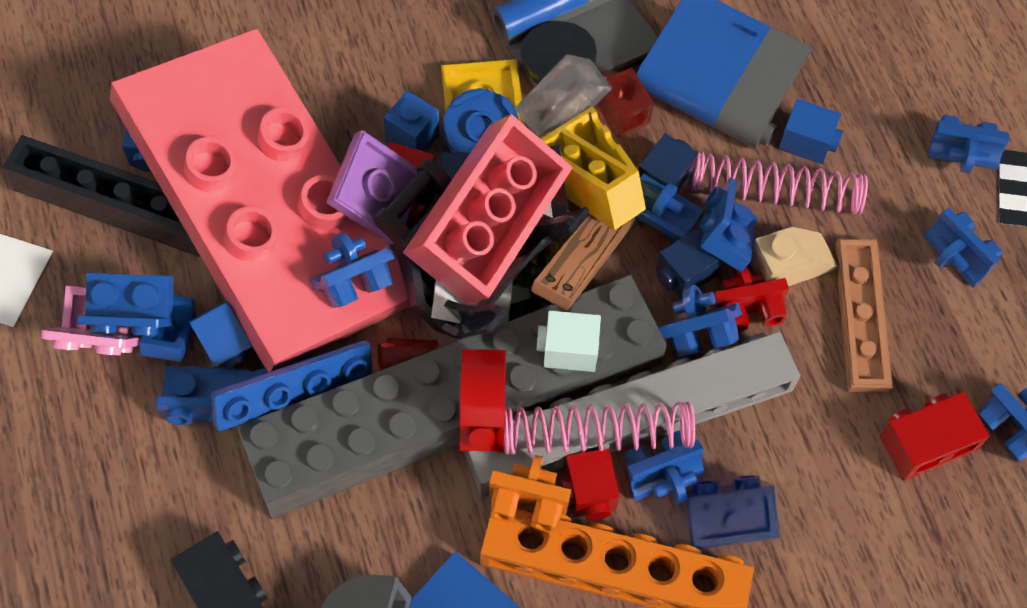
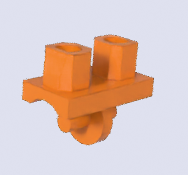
[489,455,571,533]

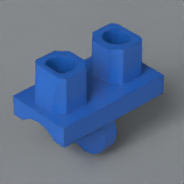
[928,115,1010,173]
[635,173,704,243]
[923,208,1002,288]
[309,232,395,308]
[658,285,742,358]
[977,383,1027,463]
[625,431,704,504]

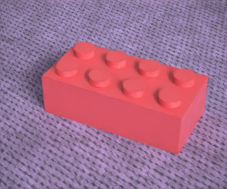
[403,114,573,304]

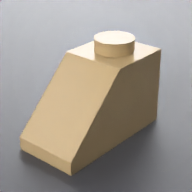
[749,227,838,286]

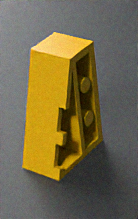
[540,106,646,230]

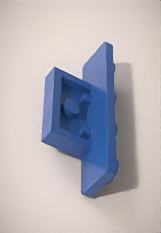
[211,341,372,431]

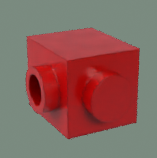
[560,448,620,521]

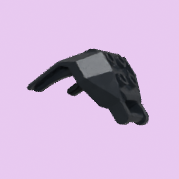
[373,159,589,339]

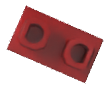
[709,267,789,333]

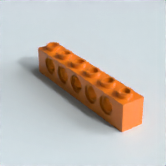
[480,504,754,608]

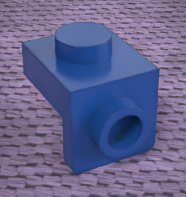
[139,295,196,362]

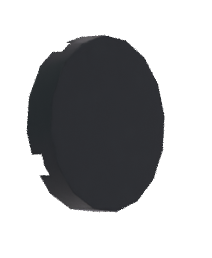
[521,21,597,89]

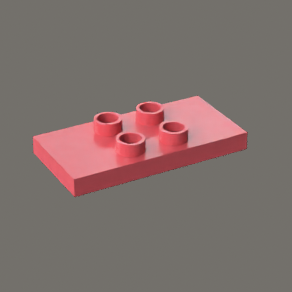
[109,29,411,373]

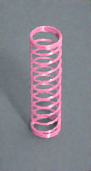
[691,151,868,216]
[504,401,695,455]

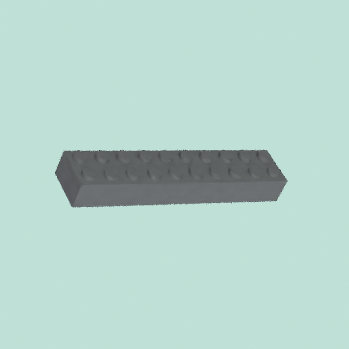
[236,275,667,519]

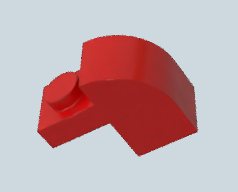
[460,349,506,452]

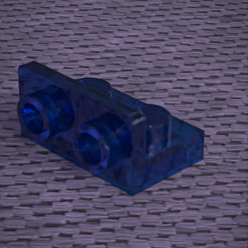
[683,475,780,549]

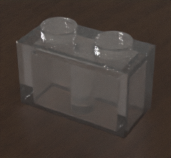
[515,54,612,138]

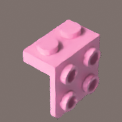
[40,285,143,355]

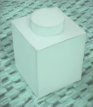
[536,311,601,372]

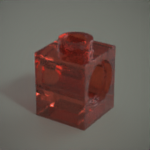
[595,68,654,138]

